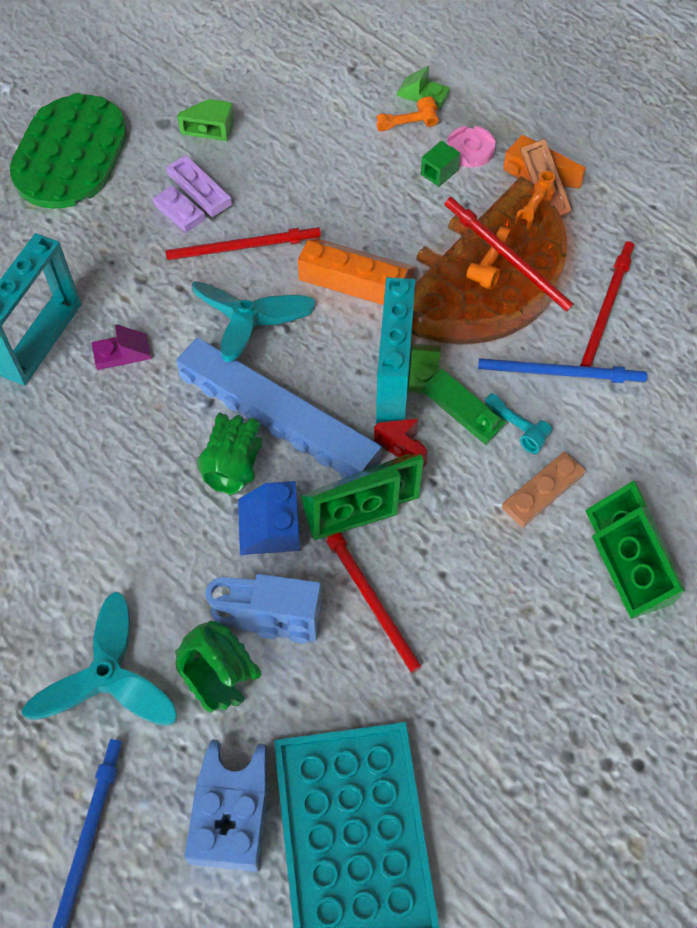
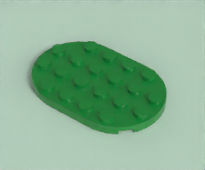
[10,93,127,209]

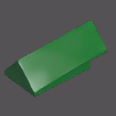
[301,454,424,541]
[585,481,686,619]

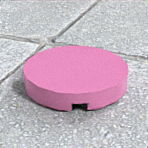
[447,126,496,168]

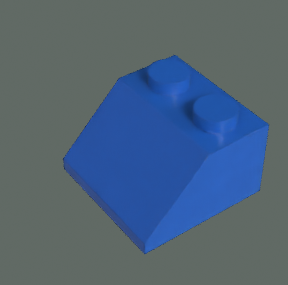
[238,481,300,555]

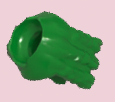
[197,412,262,496]
[175,620,262,713]

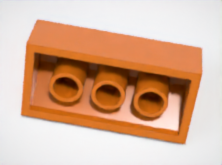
[298,239,415,305]

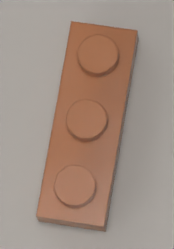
[520,139,572,222]
[502,451,586,528]

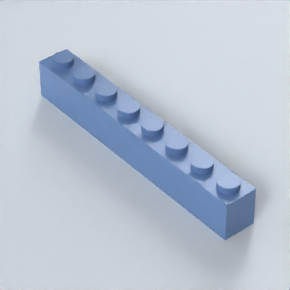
[176,337,381,478]

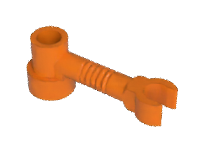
[376,96,439,132]
[515,171,555,229]
[466,226,511,290]

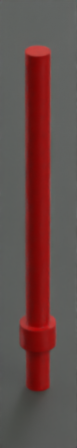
[444,197,574,312]
[165,227,321,260]
[580,241,635,367]
[326,533,422,673]

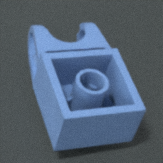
[206,574,322,644]
[184,739,268,872]

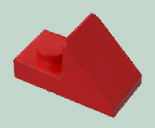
[374,419,428,469]

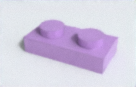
[153,185,206,233]

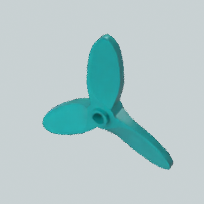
[192,281,315,362]
[22,592,177,726]

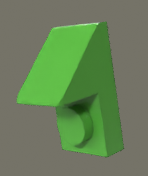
[397,66,450,110]
[408,343,441,393]

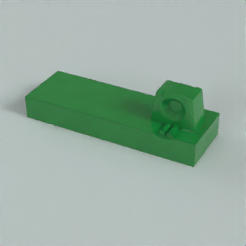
[422,368,506,445]

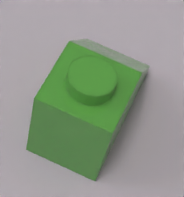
[177,99,235,141]

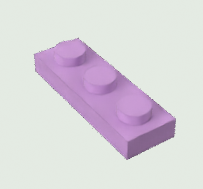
[166,155,232,217]

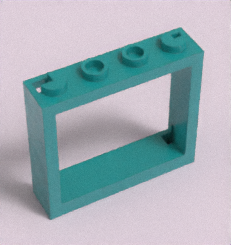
[0,233,82,386]
[376,277,415,424]

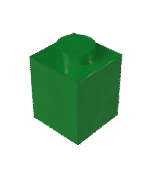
[420,141,460,187]

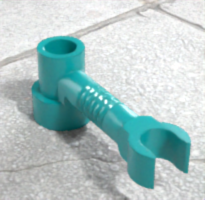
[484,393,552,454]

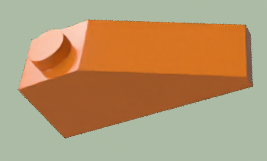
[503,134,586,189]

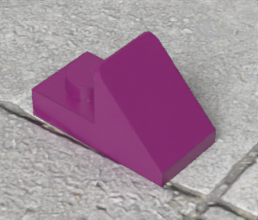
[91,324,152,370]

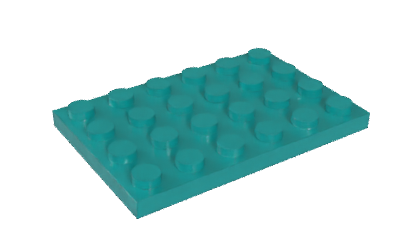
[274,722,439,928]

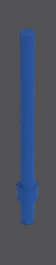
[478,358,647,383]
[52,739,123,928]

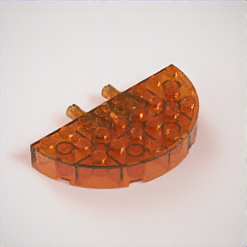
[412,176,567,344]

